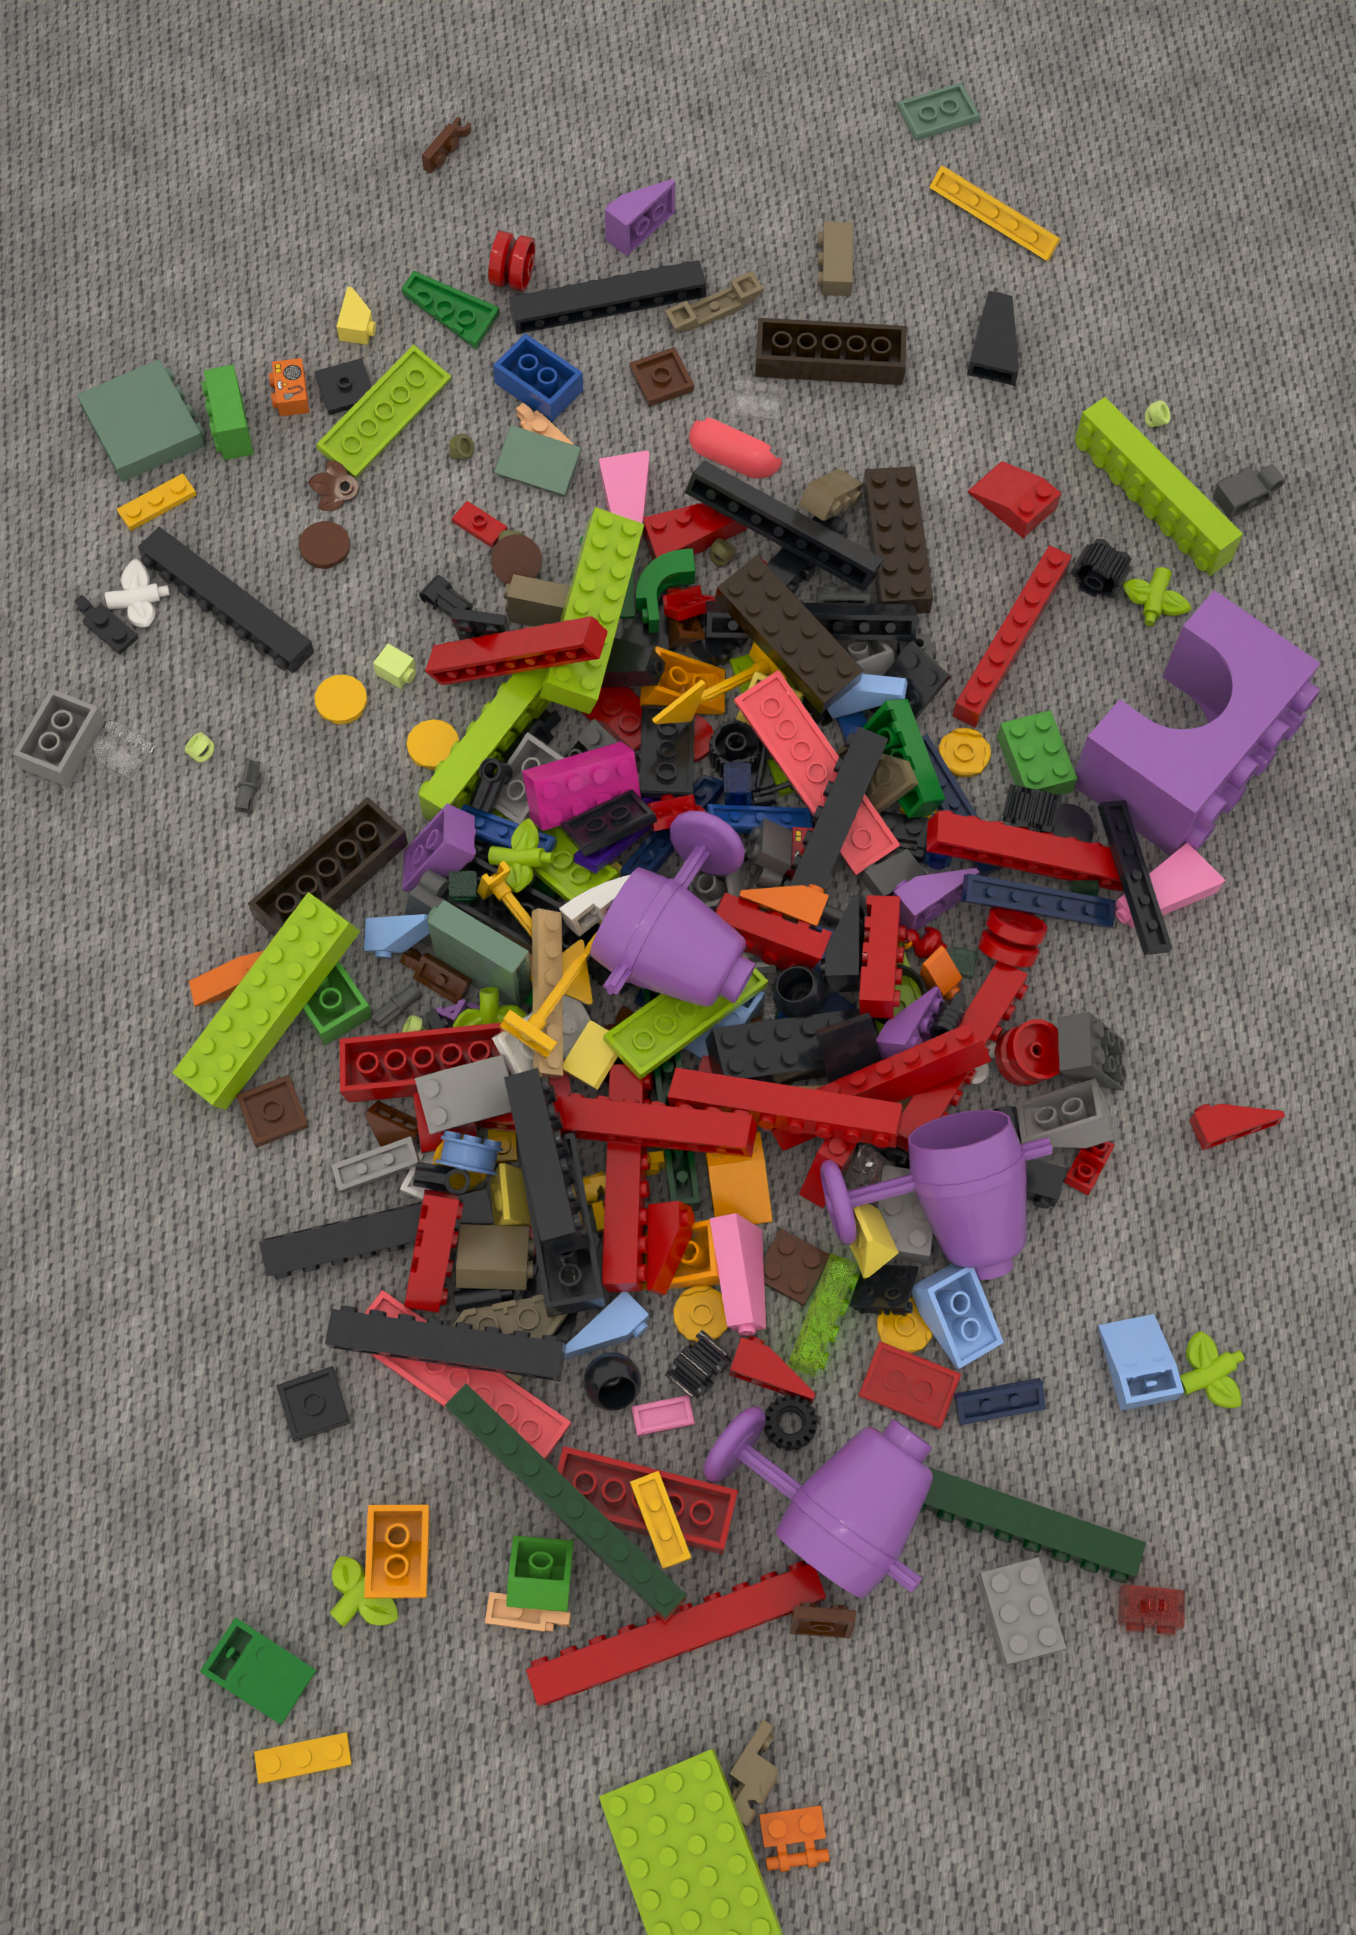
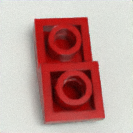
[1063,1141,1115,1196]

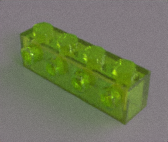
[788,1253,860,1377]

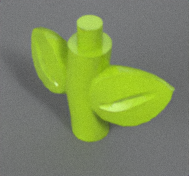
[1123,567,1191,626]
[488,818,555,893]
[453,987,527,1027]
[1179,1331,1245,1408]
[330,1556,398,1627]

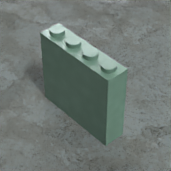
[77,359,206,482]
[427,900,533,1008]

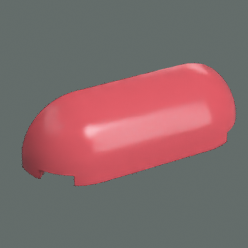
[689,418,782,479]

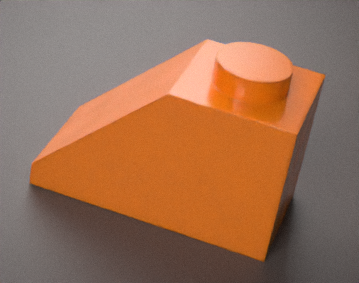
[919,946,963,1001]

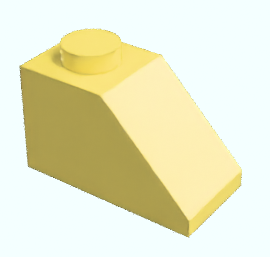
[337,287,376,345]

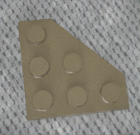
[836,745,919,814]
[453,1294,568,1385]

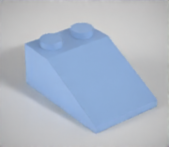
[911,1263,1004,1369]

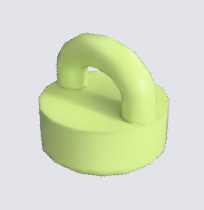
[1145,400,1170,427]
[185,732,214,762]
[401,1015,427,1033]

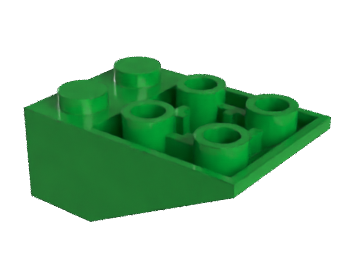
[200,1617,317,1725]

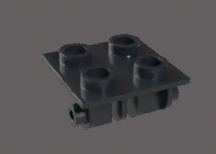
[849,1265,919,1316]

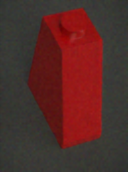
[799,1137,857,1209]

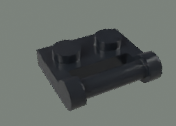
[879,811,929,863]

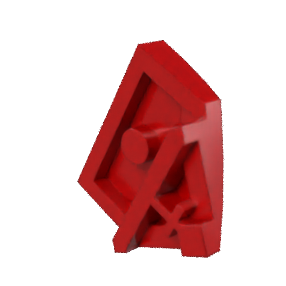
[663,585,716,621]
[647,794,706,831]

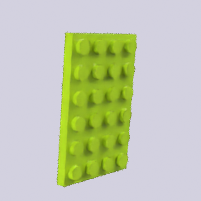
[599,1749,784,1935]

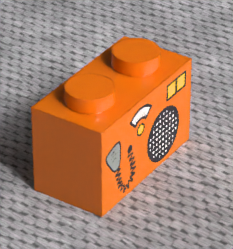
[269,358,310,416]

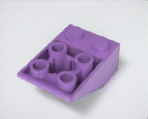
[876,987,945,1060]

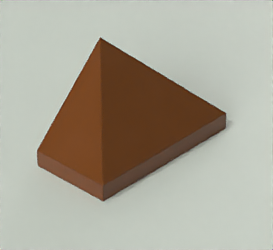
[668,616,705,648]
[365,1101,418,1147]

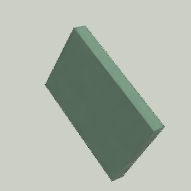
[897,82,981,141]
[494,425,582,497]

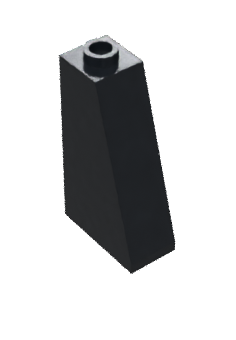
[967,291,1019,386]
[601,637,666,688]

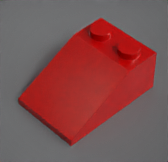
[968,461,1061,538]

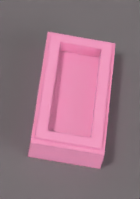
[631,1395,695,1437]

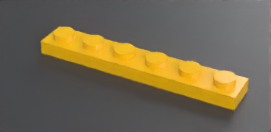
[929,166,1061,261]

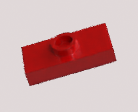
[452,501,508,548]

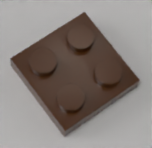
[629,347,694,407]
[236,1075,309,1148]
[763,1228,831,1306]
[790,1602,856,1639]

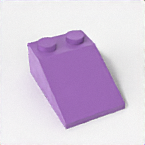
[605,179,675,256]
[402,804,476,892]
[893,868,979,931]

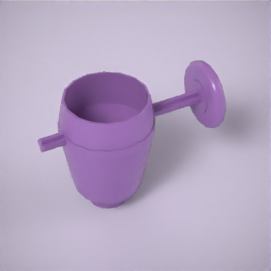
[590,810,756,1007]
[820,1110,1053,1280]
[703,1406,933,1599]

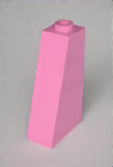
[599,450,649,544]
[1115,843,1225,928]
[710,1213,766,1336]

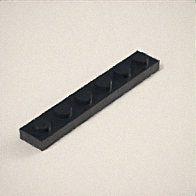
[1098,800,1173,955]

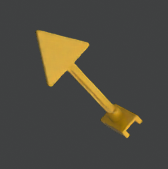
[652,642,788,724]
[477,861,593,1005]
[499,932,597,1059]

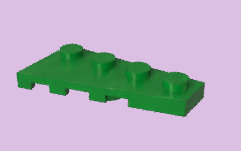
[402,271,500,349]

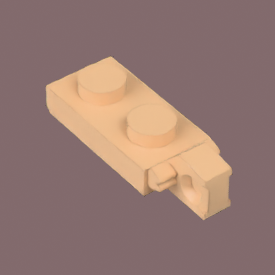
[516,403,574,445]
[485,1592,572,1632]

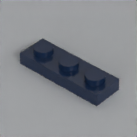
[954,1378,1046,1425]

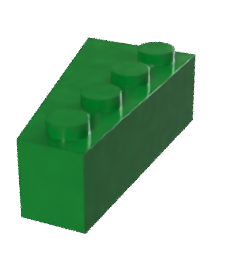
[862,699,945,818]

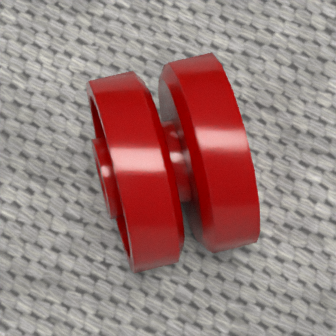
[488,231,536,292]
[978,907,1047,967]
[994,1019,1060,1087]

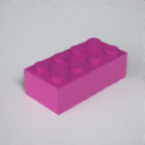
[522,742,641,831]

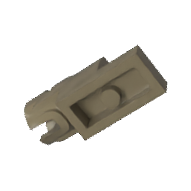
[729,1719,778,1827]

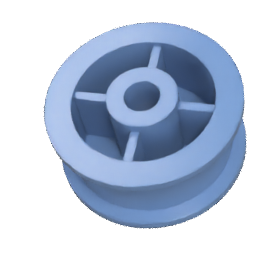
[435,1130,503,1175]

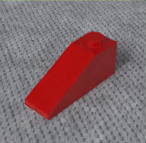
[1189,1104,1285,1150]
[647,1201,695,1295]
[729,1336,815,1405]

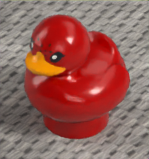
[902,926,948,959]

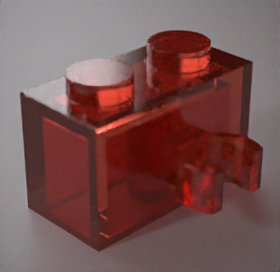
[1118,1584,1185,1636]

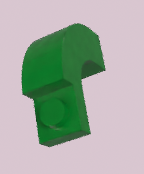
[636,548,695,633]

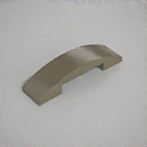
[665,271,763,332]

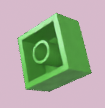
[506,1536,574,1612]

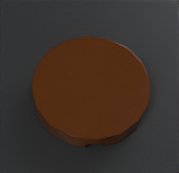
[299,521,351,569]
[491,534,542,584]

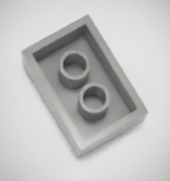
[13,689,105,787]
[876,1165,933,1264]
[976,1557,1066,1667]

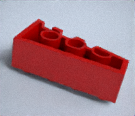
[643,503,747,561]
[714,893,832,970]
[859,895,906,1018]
[404,1189,464,1313]

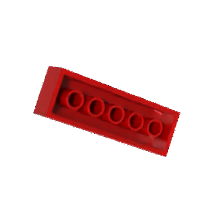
[339,1023,511,1103]
[557,1446,738,1555]

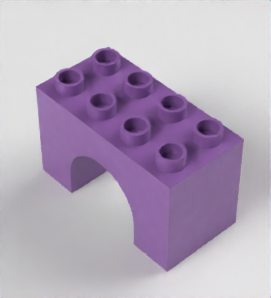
[1075,590,1321,856]

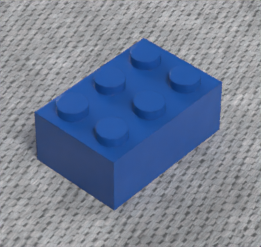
[493,333,583,423]

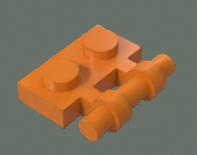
[759,1806,830,1872]

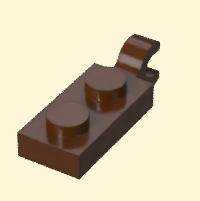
[422,117,472,174]
[399,948,472,1004]

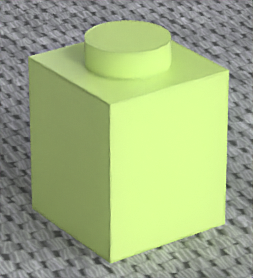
[373,644,416,689]

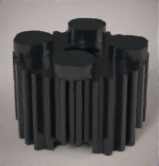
[1070,539,1132,598]
[709,718,763,780]
[1002,784,1063,833]
[665,1330,732,1399]

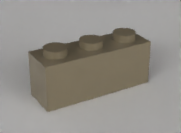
[817,222,853,296]
[798,469,864,521]

